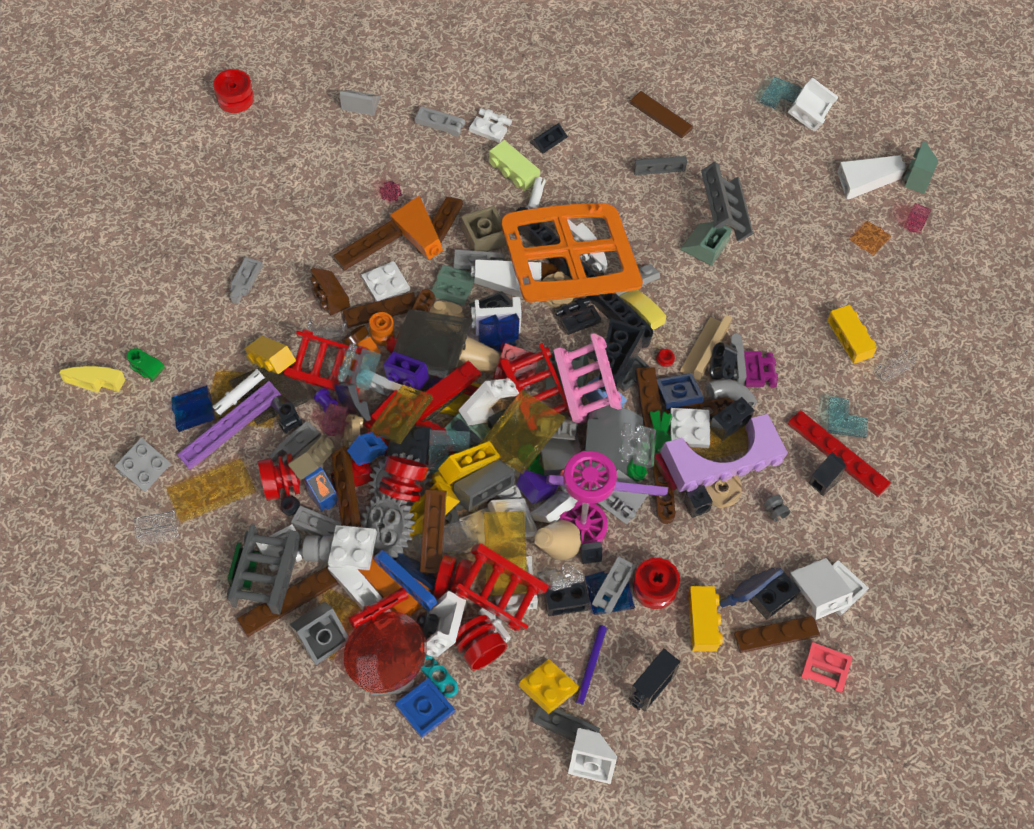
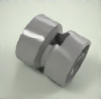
[303,535,334,562]

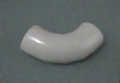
[706,379,757,407]

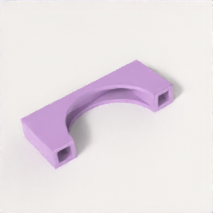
[660,414,788,492]

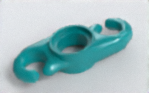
[418,654,459,698]

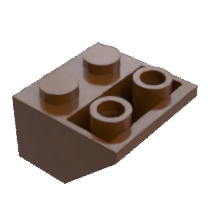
[309,268,350,316]

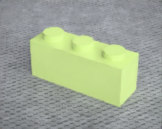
[489,140,540,191]

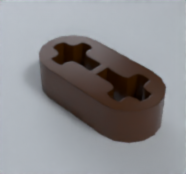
[342,325,369,347]

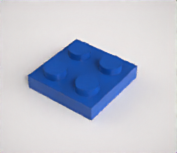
[395,678,455,739]

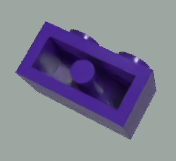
[383,351,429,392]

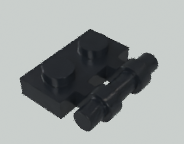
[554,297,601,335]

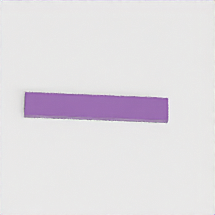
[177,381,281,469]
[546,475,668,496]

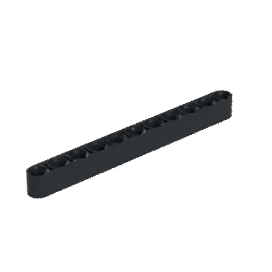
[516,207,654,348]

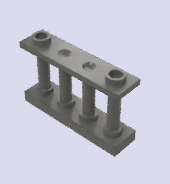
[701,162,754,241]
[227,524,301,615]

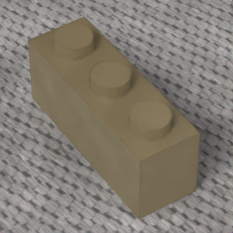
[288,434,335,480]

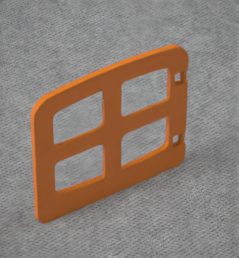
[501,203,643,303]

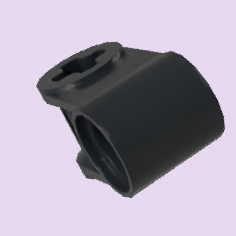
[709,342,737,380]
[271,395,303,434]

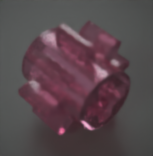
[380,181,402,203]

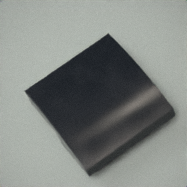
[334,382,371,421]

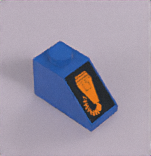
[304,467,338,512]

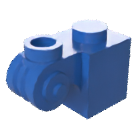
[347,432,388,466]

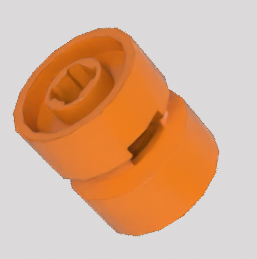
[369,312,395,346]

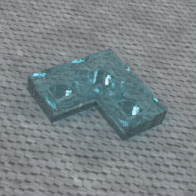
[760,77,802,109]
[827,397,868,438]
[428,430,470,470]

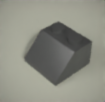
[289,601,351,665]

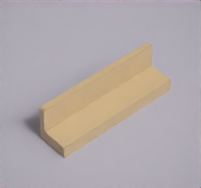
[680,315,733,382]

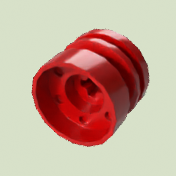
[258,453,301,501]
[379,456,428,501]
[454,615,508,671]

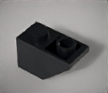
[809,452,847,496]

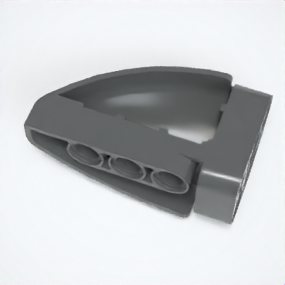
[584,404,643,504]

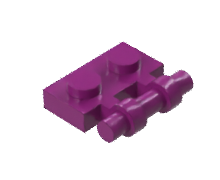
[744,351,778,388]

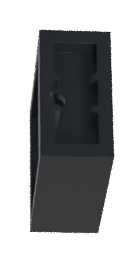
[628,648,681,712]

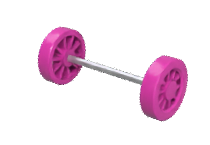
[558,451,617,550]

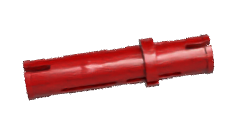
[348,587,409,629]

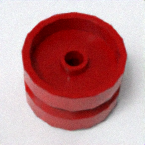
[213,69,254,113]
[434,555,473,599]
[633,558,680,609]

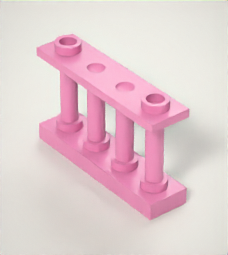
[554,333,622,424]

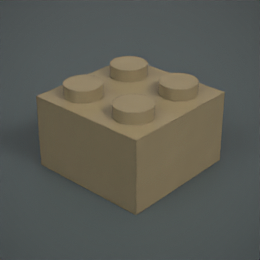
[461,206,507,252]

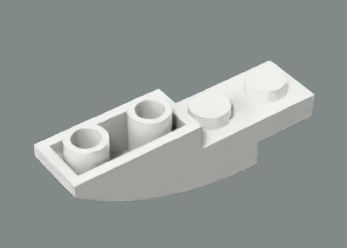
[567,219,607,275]
[327,566,396,632]

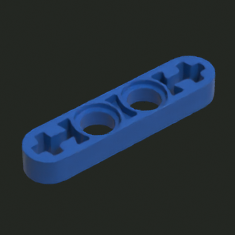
[373,550,437,611]

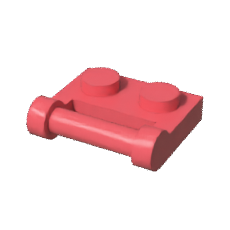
[801,642,853,693]

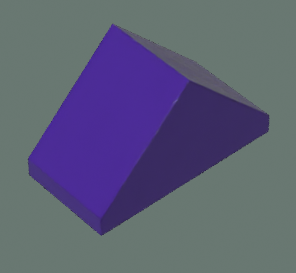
[516,469,558,504]

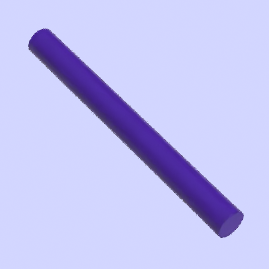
[576,625,607,705]

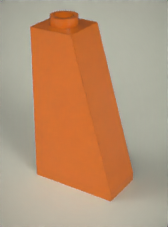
[390,196,443,260]
[358,555,433,623]

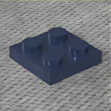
[657,373,703,409]

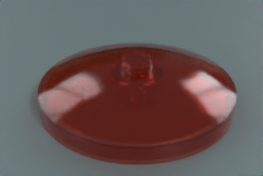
[343,612,427,693]

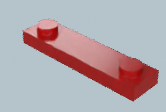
[408,360,481,421]

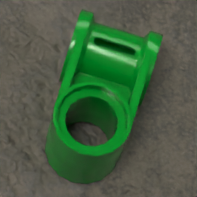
[127,348,165,382]

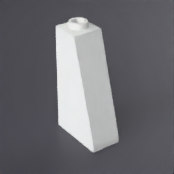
[837,155,906,199]
[471,260,541,303]

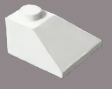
[568,728,617,784]

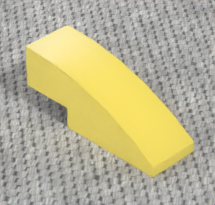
[619,290,666,330]
[59,366,125,393]

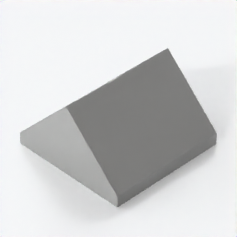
[340,90,381,116]

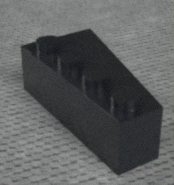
[599,318,645,391]

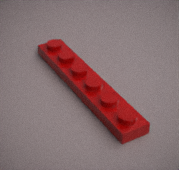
[787,410,891,497]

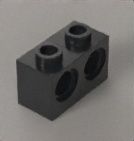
[710,397,755,441]
[750,572,801,620]
[544,580,590,617]

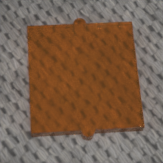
[850,220,891,256]

